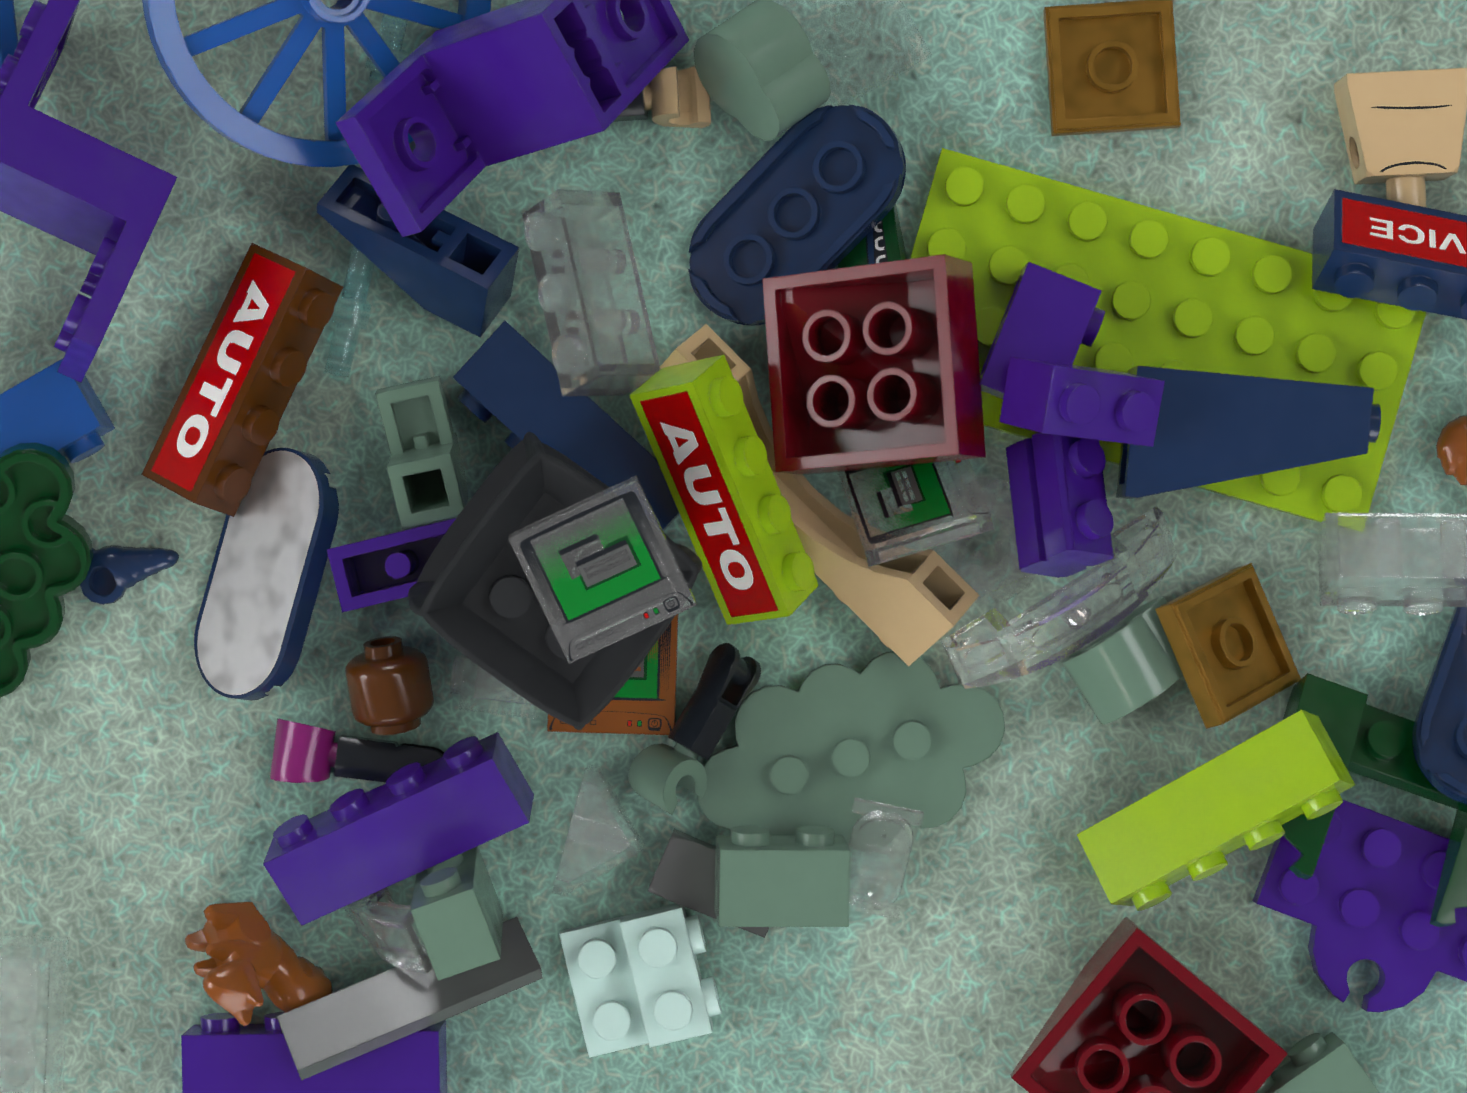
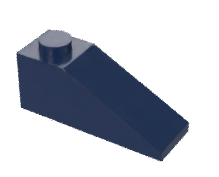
[317,165,519,337]

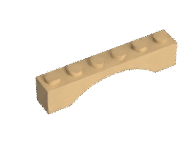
[651,324,980,666]

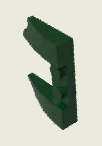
[1282,673,1467,927]

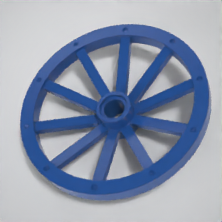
[142,0,491,167]

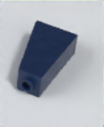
[1116,366,1381,499]

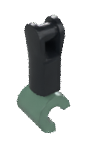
[629,643,761,815]

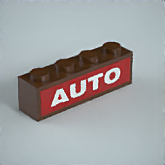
[141,243,343,517]

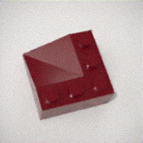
[762,254,986,475]
[1010,917,1288,1093]

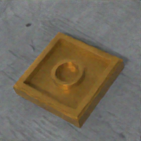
[1043,0,1181,136]
[1155,563,1301,729]

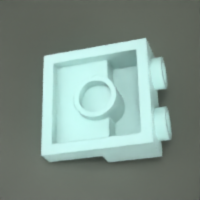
[559,903,722,1058]

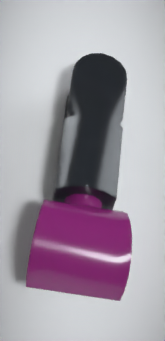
[270,718,444,783]

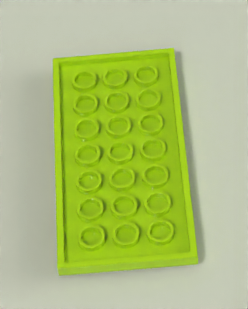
[910,148,1426,534]

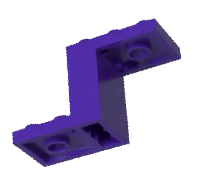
[0,0,177,382]
[335,0,689,237]

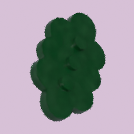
[0,443,93,698]

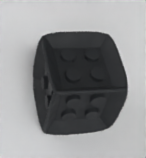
[408,432,702,730]

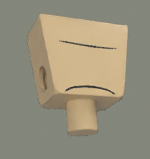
[1334,68,1467,208]

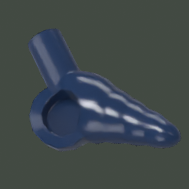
[80,545,179,605]

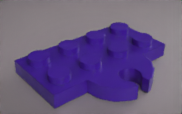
[1252,799,1467,1013]

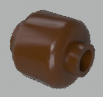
[345,636,434,735]

